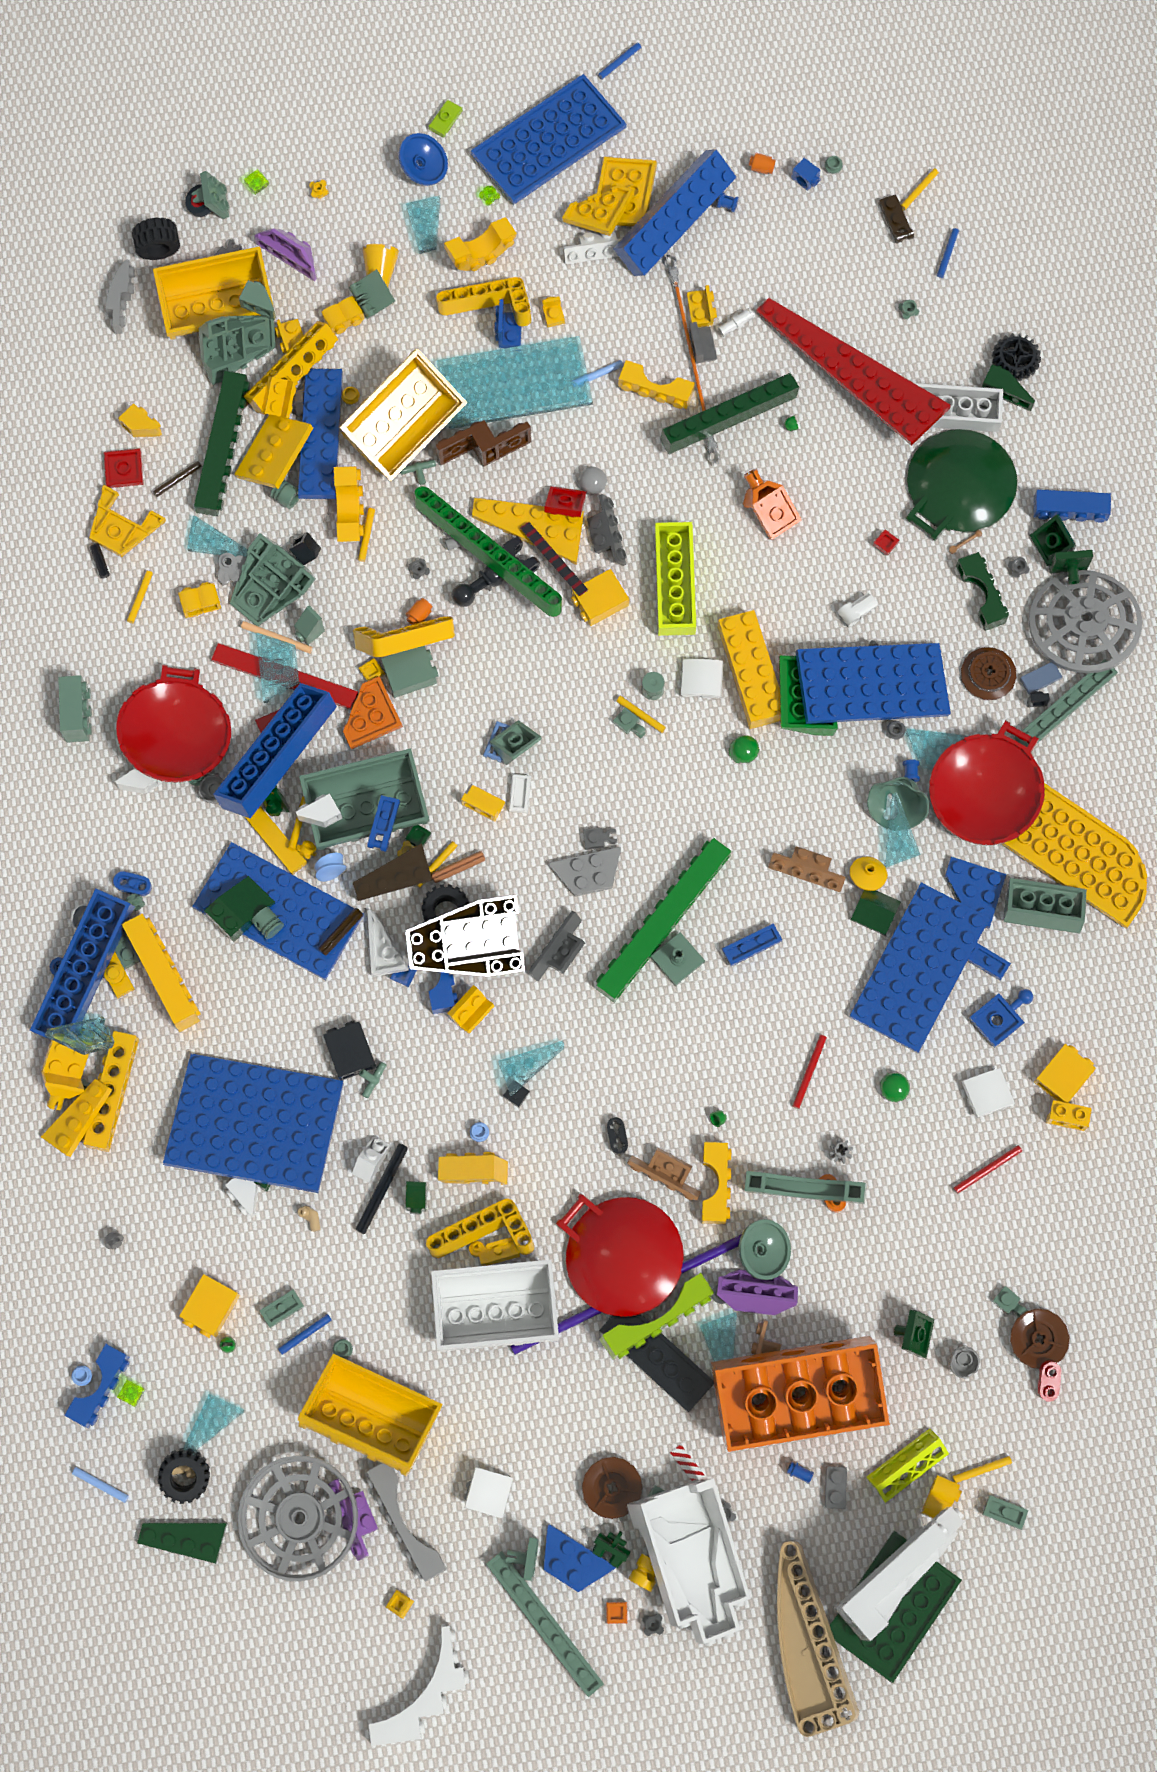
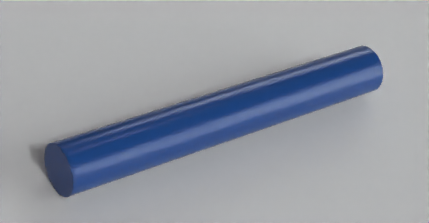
[598,42,642,80]
[937,228,959,278]
[278,1314,332,1355]

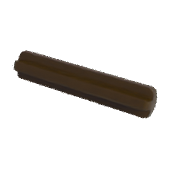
[319,908,363,956]

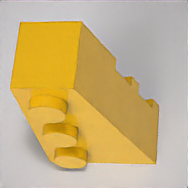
[438,1152,508,1185]

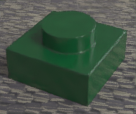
[405,824,432,847]

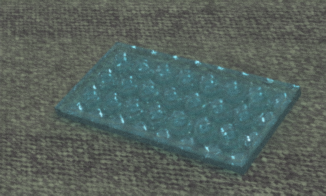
[436,336,593,429]

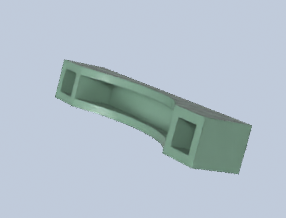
[744,1171,867,1204]

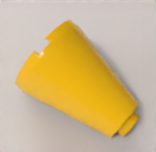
[363,244,399,287]

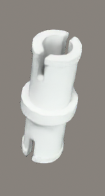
[718,308,754,337]

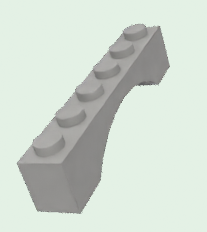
[366,1463,447,1582]

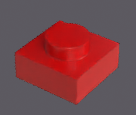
[873,529,900,556]

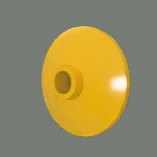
[849,857,888,891]

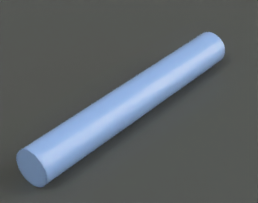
[571,360,623,388]
[72,1467,129,1503]

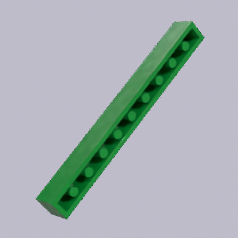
[596,837,732,1003]

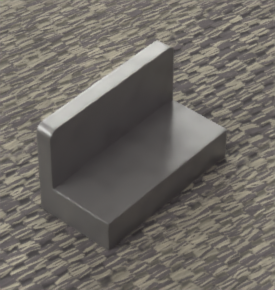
[689,322,717,364]

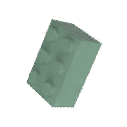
[58,675,92,743]

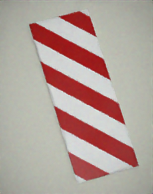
[670,1444,705,1481]

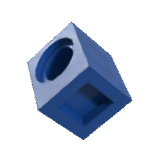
[791,157,821,191]

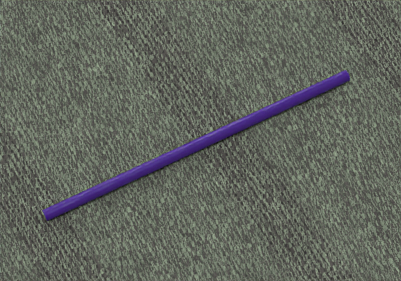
[511,1234,742,1355]

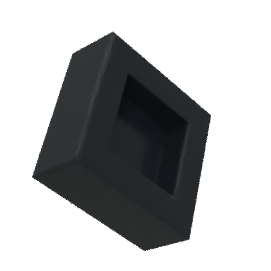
[1027,691,1050,707]
[503,1080,530,1108]

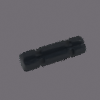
[90,543,110,579]

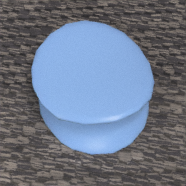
[314,852,347,882]

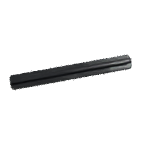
[356,1143,408,1234]

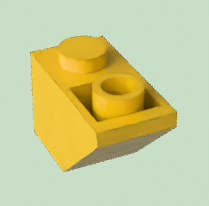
[118,403,162,437]

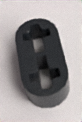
[607,1117,628,1155]

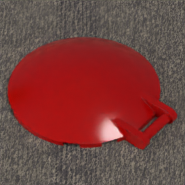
[116,664,231,783]
[929,720,1045,845]
[556,1193,684,1317]

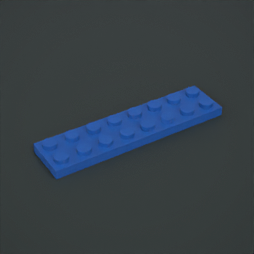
[298,369,343,499]

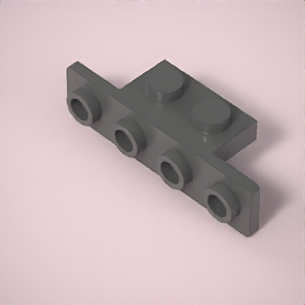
[587,494,627,566]
[529,911,585,981]

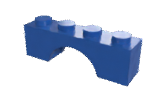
[429,972,458,1014]
[64,1344,130,1429]

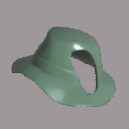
[867,777,929,831]

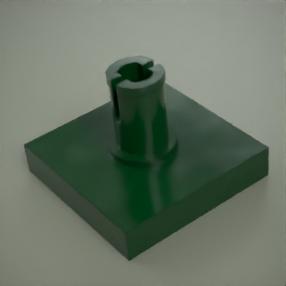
[1049,550,1094,585]
[894,1310,935,1359]

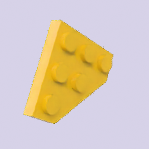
[562,185,634,236]

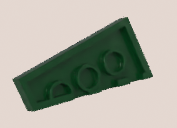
[137,1523,228,1564]

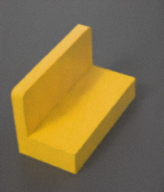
[461,785,505,822]

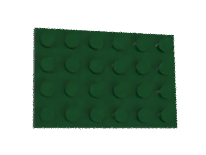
[830,1530,962,1684]

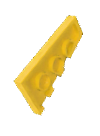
[41,1079,112,1157]

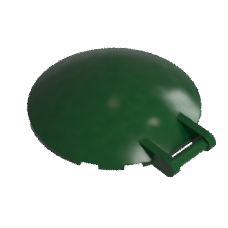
[906,429,1017,541]

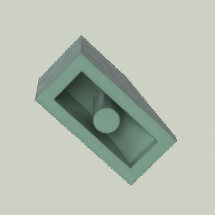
[239,280,276,320]
[294,605,325,645]

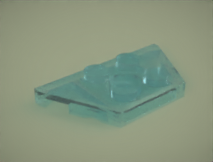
[256,633,300,703]
[906,729,968,770]
[45,1016,115,1055]

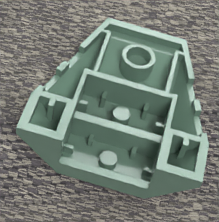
[198,316,276,385]
[230,533,316,626]

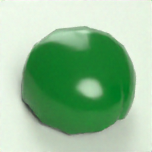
[728,735,760,764]
[880,1072,910,1102]

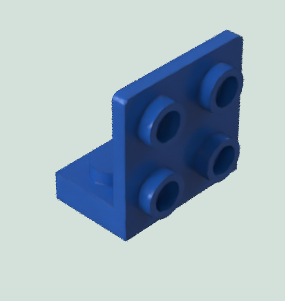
[495,299,522,349]

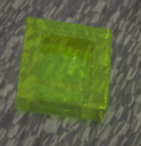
[244,169,269,195]
[117,1380,145,1407]

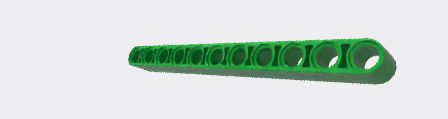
[414,486,562,617]

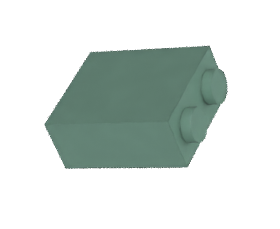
[381,646,439,698]

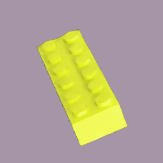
[655,522,696,636]

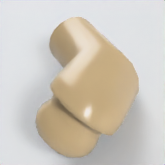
[298,1206,321,1232]
[172,1466,196,1479]

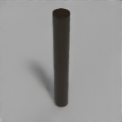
[153,461,202,497]

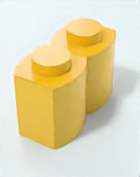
[321,296,364,334]
[178,582,221,618]
[921,1475,962,1519]

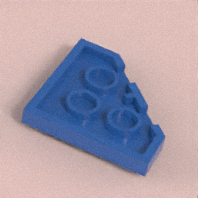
[945,857,1006,929]

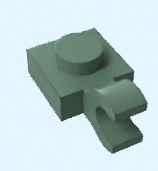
[613,707,646,739]
[992,1286,1028,1317]

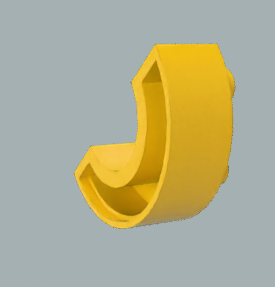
[444,217,517,272]
[334,466,364,542]

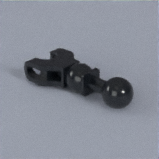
[451,536,540,607]

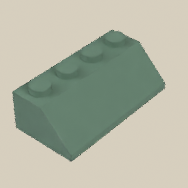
[1004,878,1087,934]

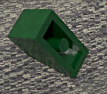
[406,1181,428,1215]

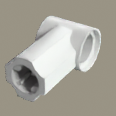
[838,593,877,627]

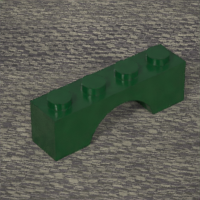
[956,552,1009,631]

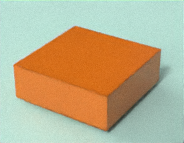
[606,1602,627,1624]

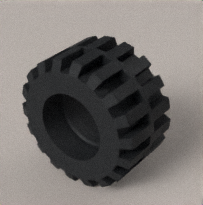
[132,217,180,260]
[421,884,469,922]
[157,1448,210,1504]

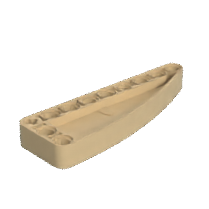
[777,1541,859,1737]

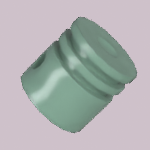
[270,479,299,509]
[642,672,665,700]
[251,907,284,939]

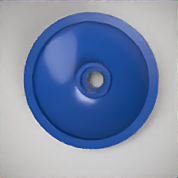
[398,133,448,186]

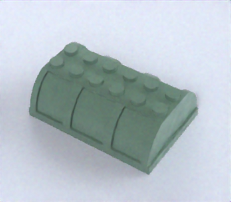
[299,748,430,850]

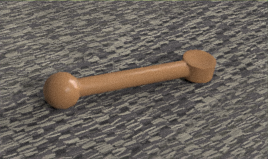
[949,530,982,554]

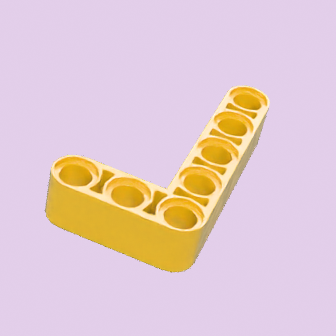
[436,277,532,326]
[353,616,455,657]
[426,1199,535,1258]

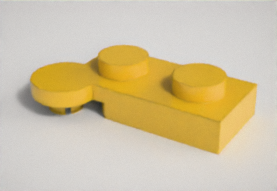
[469,1237,520,1266]

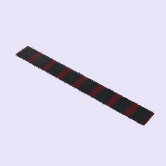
[520,522,588,596]

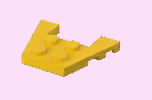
[89,485,166,557]

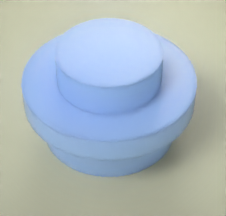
[470,1122,489,1142]
[72,1366,92,1386]

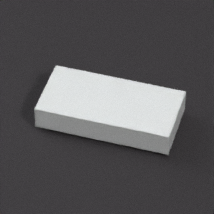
[509,774,531,814]

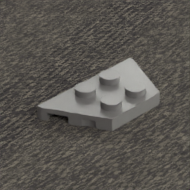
[549,847,621,897]

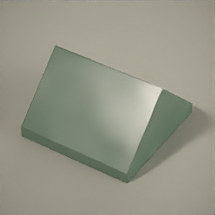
[490,720,542,765]

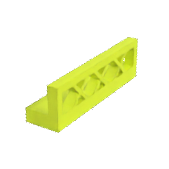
[866,1428,949,1503]

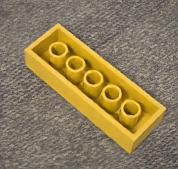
[717,610,780,729]
[122,913,201,1032]

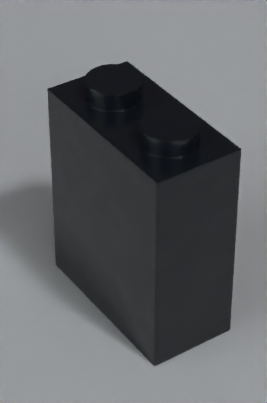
[323,1021,377,1081]

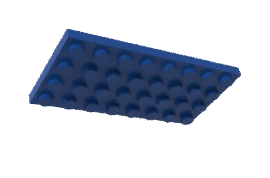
[471,74,627,205]
[795,643,951,724]
[192,842,364,981]
[849,882,990,1053]

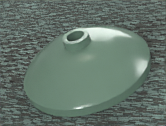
[739,1219,791,1280]

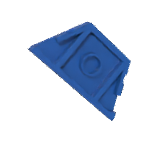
[544,1524,615,1592]

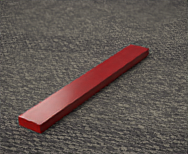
[211,643,358,710]

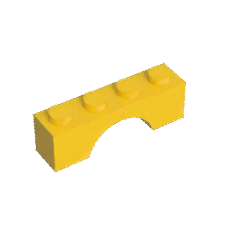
[618,360,695,409]
[702,1142,732,1224]

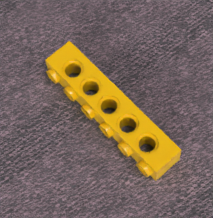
[244,321,338,415]
[82,1031,139,1152]

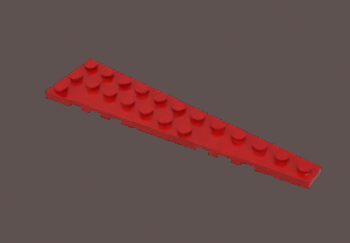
[756,298,951,446]

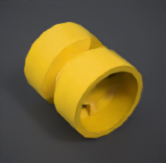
[628,1553,656,1592]

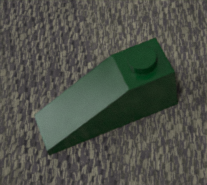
[982,364,1035,411]

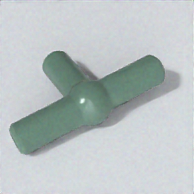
[400,459,436,485]
[359,1062,387,1098]

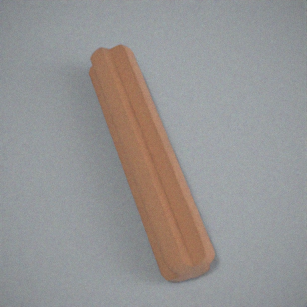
[431,851,485,883]

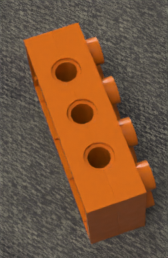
[711,1336,890,1452]

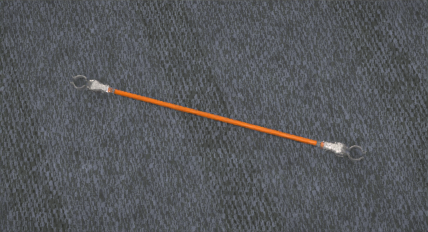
[666,254,720,466]

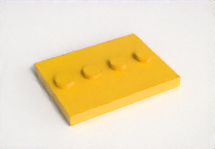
[597,157,657,227]
[234,415,313,489]

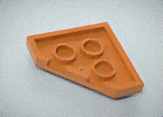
[343,676,403,750]

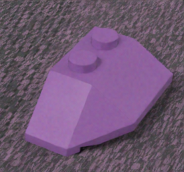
[255,228,316,282]
[717,1270,798,1315]

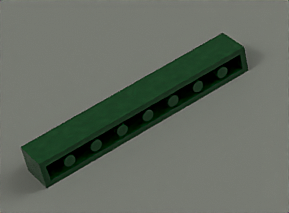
[194,371,250,517]
[660,372,799,454]

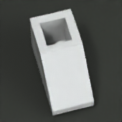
[115,768,162,794]
[296,794,342,828]
[352,1136,391,1182]
[225,1178,258,1217]

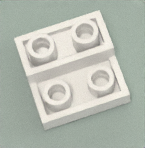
[681,659,723,698]
[962,1068,1015,1118]
[464,1467,513,1518]

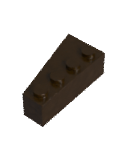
[353,843,433,901]

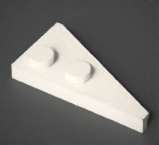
[367,910,409,977]

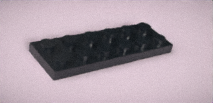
[599,1314,714,1413]

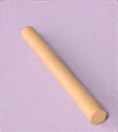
[241,621,313,654]

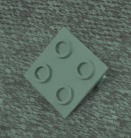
[348,269,395,319]

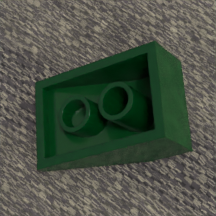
[204,876,275,942]

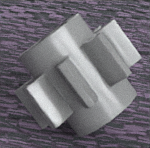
[829,1139,853,1164]

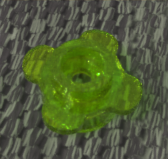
[479,185,500,206]

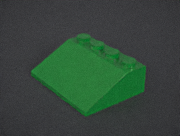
[779,655,838,736]

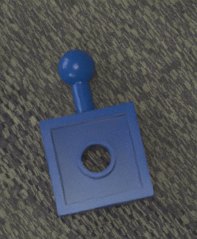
[969,989,1034,1048]

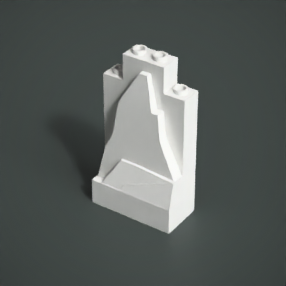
[627,1478,751,1646]
[834,1506,965,1641]

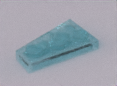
[406,195,441,254]

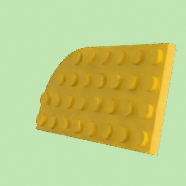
[1002,783,1147,929]

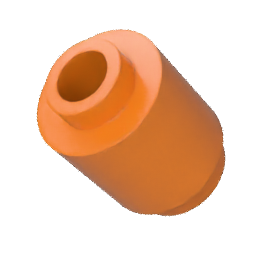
[749,153,776,174]
[406,598,433,625]

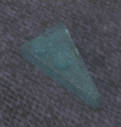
[187,516,248,557]
[884,792,921,868]
[498,1041,565,1096]
[700,1312,737,1362]
[183,1394,245,1452]

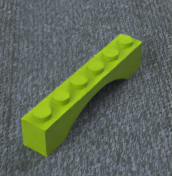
[600,1273,714,1360]

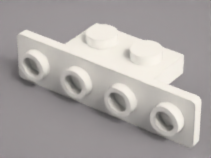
[564,231,622,264]

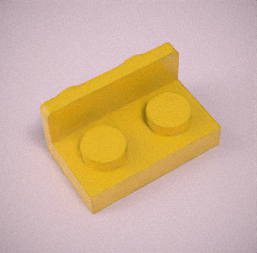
[687,285,717,327]
[274,319,305,355]
[261,376,296,419]
[447,985,494,1034]
[1046,1100,1092,1131]

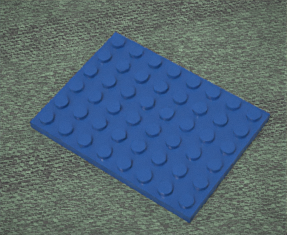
[163,1054,344,1193]

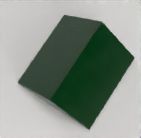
[1030,514,1076,566]
[851,890,901,936]

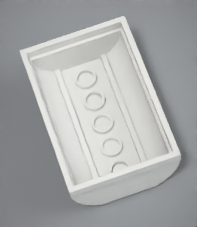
[431,1260,559,1353]

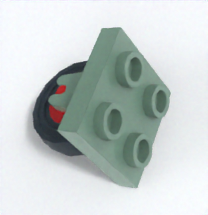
[185,171,230,219]

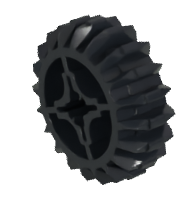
[992,333,1041,381]

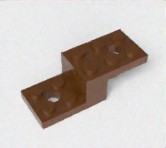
[436,420,532,467]

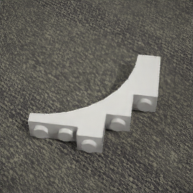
[369,1626,469,1746]

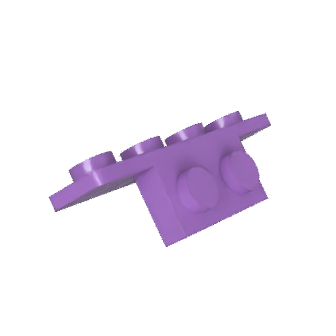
[328,1479,378,1561]

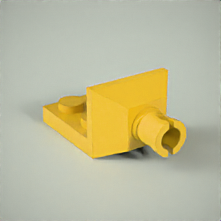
[41,1034,92,1110]

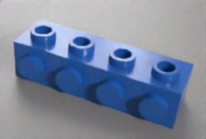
[1033,490,1111,523]

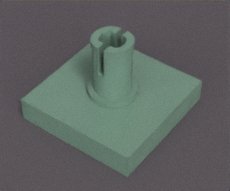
[651,932,705,986]
[506,1538,539,1581]

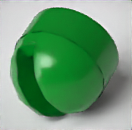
[784,415,799,431]
[709,1110,727,1127]
[220,1337,236,1353]

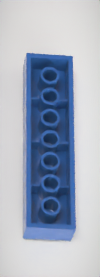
[613,149,737,276]
[213,683,337,818]
[30,888,135,1040]

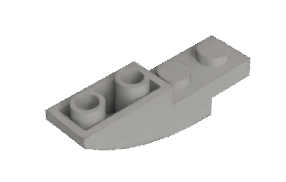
[106,260,135,334]

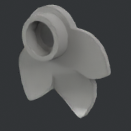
[217,553,247,586]

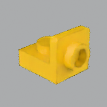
[542,296,565,328]

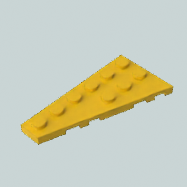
[472,498,584,565]

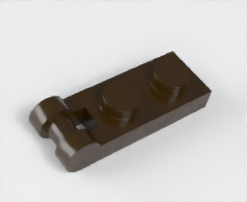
[879,194,914,244]

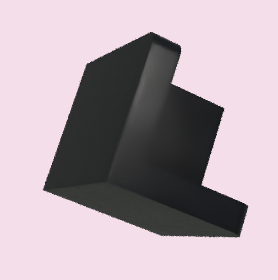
[289,532,321,565]

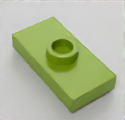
[429,99,463,138]

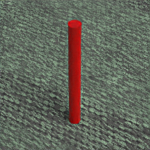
[792,1035,827,1109]
[953,1145,1022,1194]

